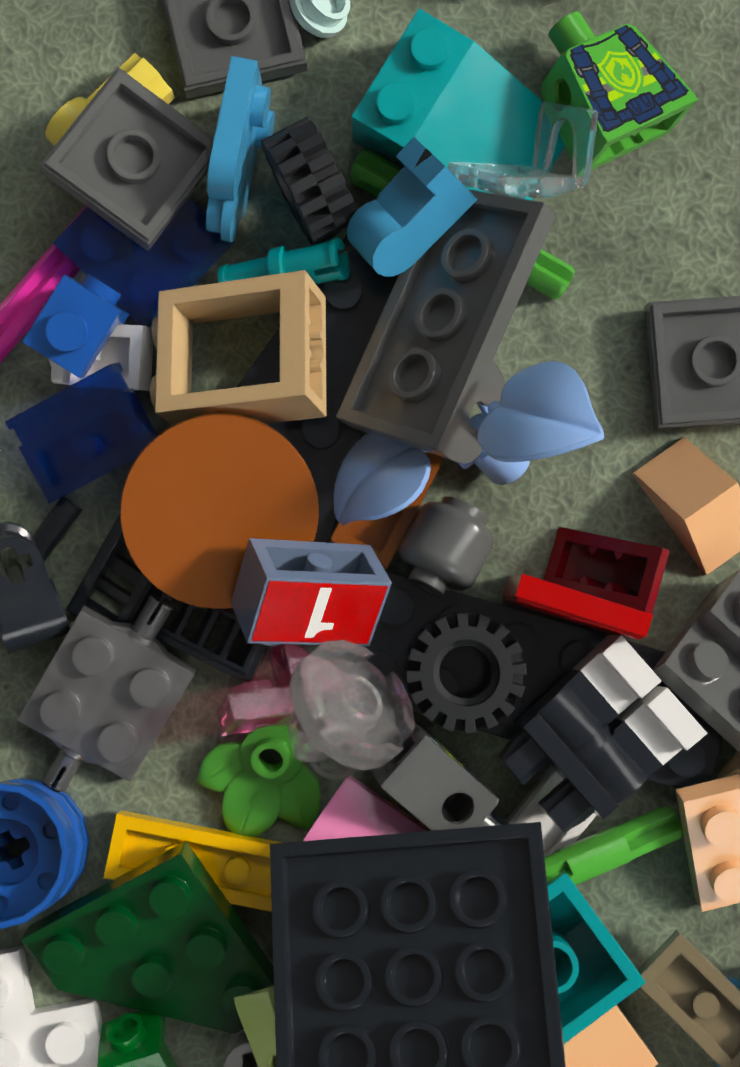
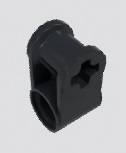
[0,521,70,654]

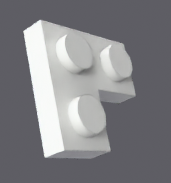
[0,946,103,1067]

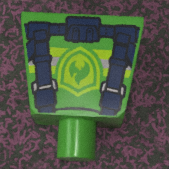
[541,11,698,176]

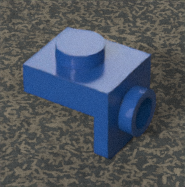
[23,274,129,379]

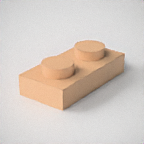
[676,774,740,912]

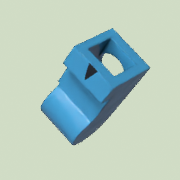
[347,137,478,277]

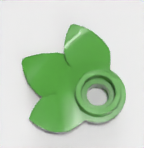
[197,722,321,837]

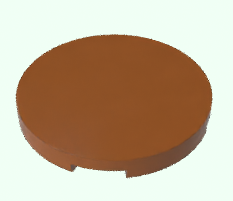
[121,413,319,609]

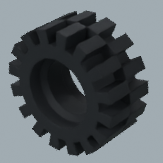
[260,117,357,245]
[405,613,527,733]

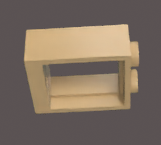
[150,270,326,425]

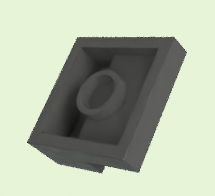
[652,569,740,752]

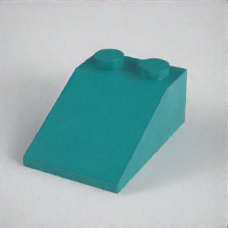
[352,8,565,200]

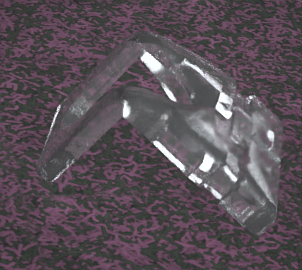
[448,102,598,199]

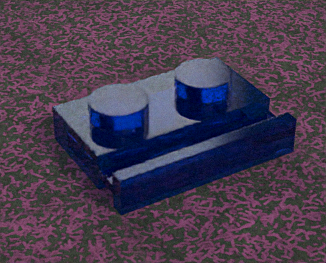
[5,362,157,504]

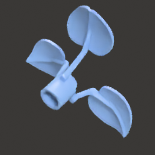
[334,361,604,526]

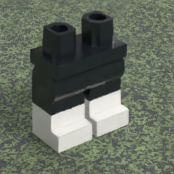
[497,635,708,833]

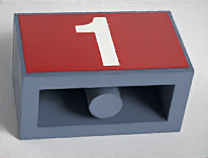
[231,538,392,647]

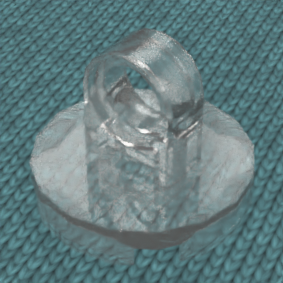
[287,640,415,771]

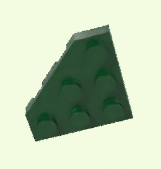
[21,841,274,1034]

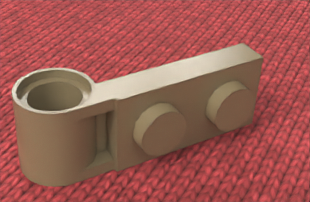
[638,929,740,1067]

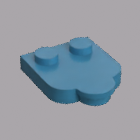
[206,56,275,242]

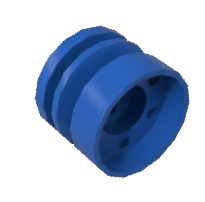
[0,778,90,929]

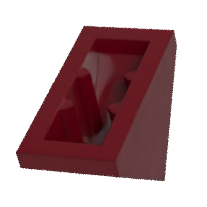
[544,527,670,614]

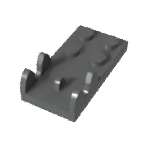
[336,189,556,463]

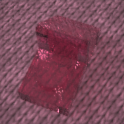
[217,644,360,736]

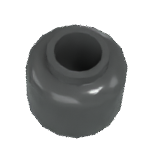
[398,496,494,596]

